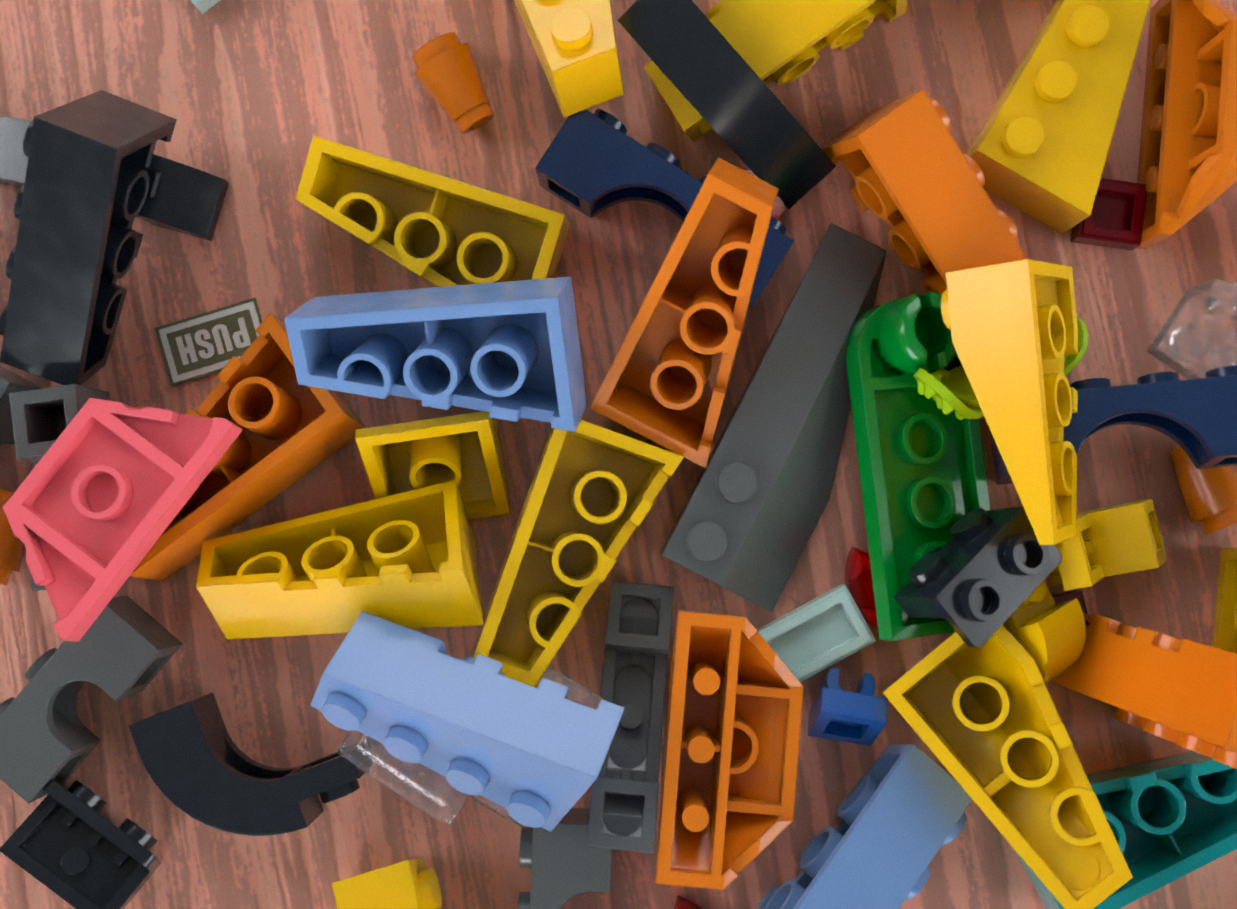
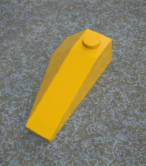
[941,259,1078,545]
[882,624,1133,909]

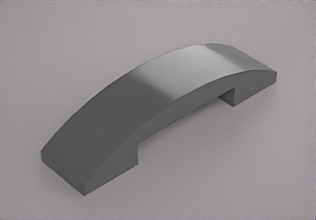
[586,581,674,854]

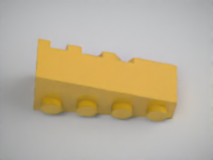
[514,0,624,118]

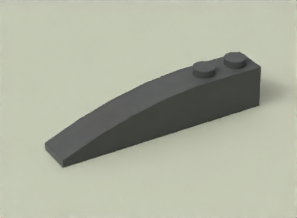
[660,223,887,612]

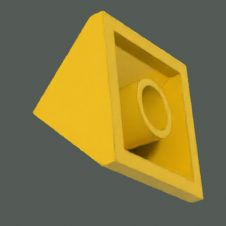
[355,411,510,519]

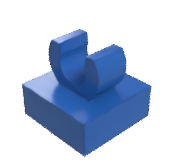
[808,667,888,746]

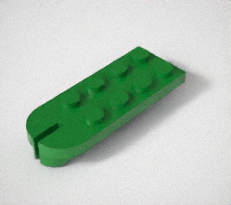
[846,292,990,641]

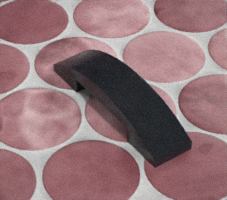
[617,0,836,209]
[0,116,229,241]

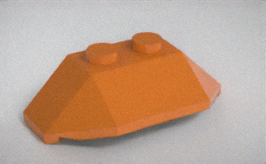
[1137,0,1237,249]
[656,610,804,890]

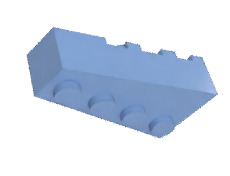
[284,276,587,432]
[310,611,625,832]
[758,744,972,909]

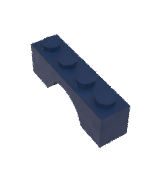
[535,109,794,317]
[990,365,1237,485]

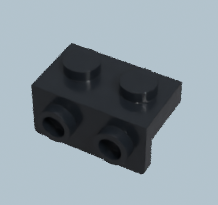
[894,506,1062,647]
[0,779,161,909]

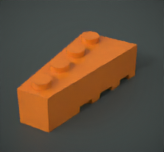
[821,89,1027,296]
[590,157,779,469]
[129,312,366,581]
[1050,612,1237,769]

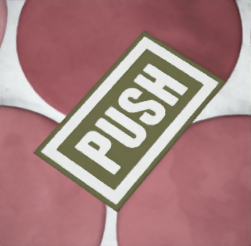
[155,298,262,387]

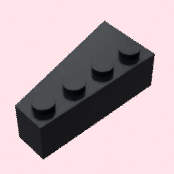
[0,90,177,385]

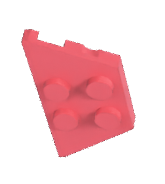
[2,398,243,642]

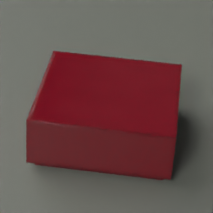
[1070,178,1147,250]

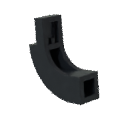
[129,692,374,836]

